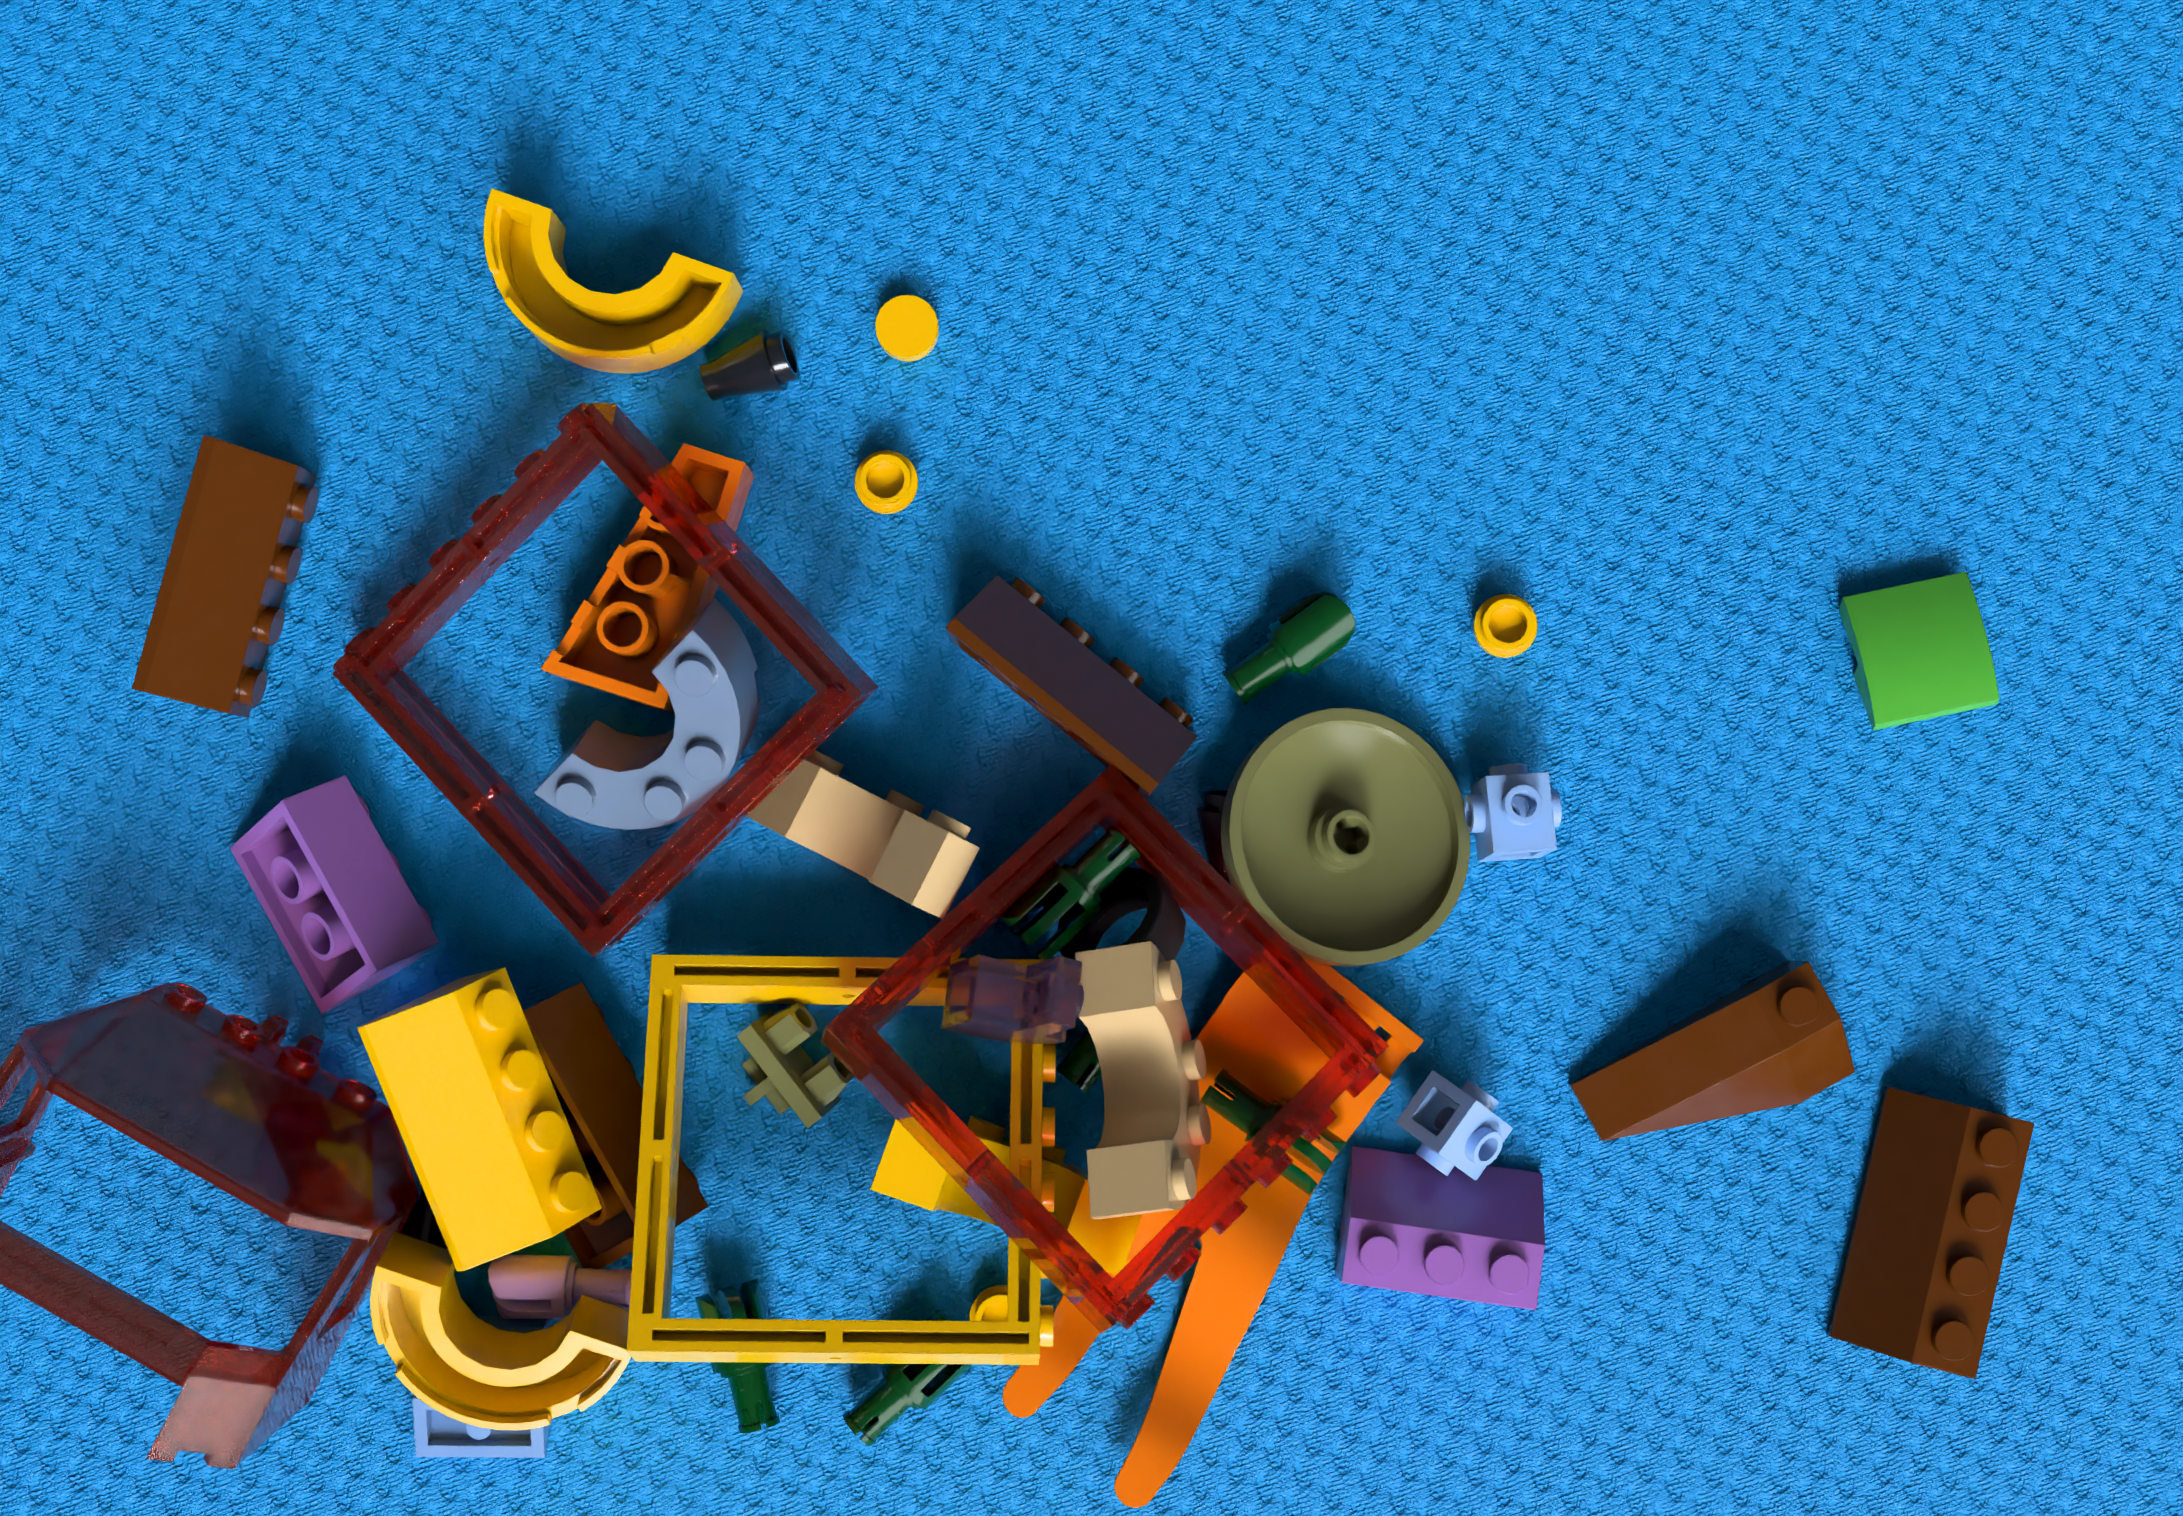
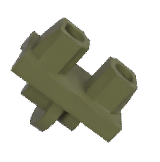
[736,1002,855,1128]

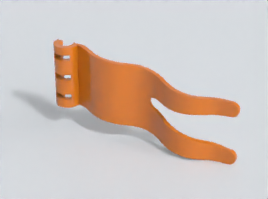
[1002,937,1424,1508]

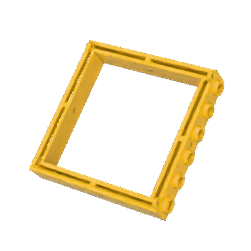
[627,954,1056,1365]

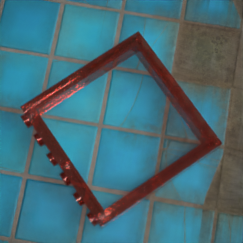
[332,403,879,957]
[821,765,1389,1334]

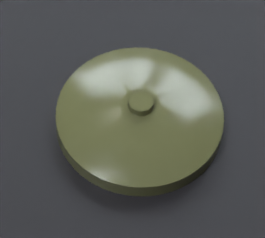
[1221,708,1470,967]

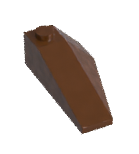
[1569,960,1855,1141]

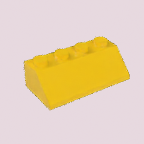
[357,967,602,1272]

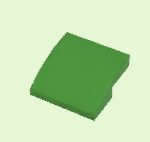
[1839,572,2000,730]

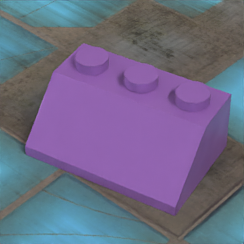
[230,775,439,1014]
[1334,1145,1545,1310]

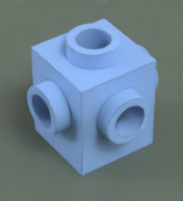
[1464,763,1562,862]
[1395,1070,1513,1181]

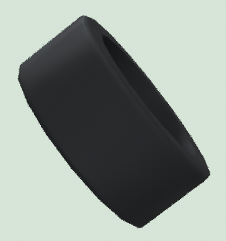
[1057,867,1186,972]

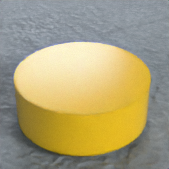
[875,295,939,362]

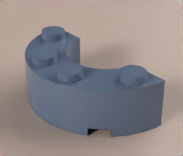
[534,598,761,830]

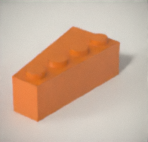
[541,443,755,714]

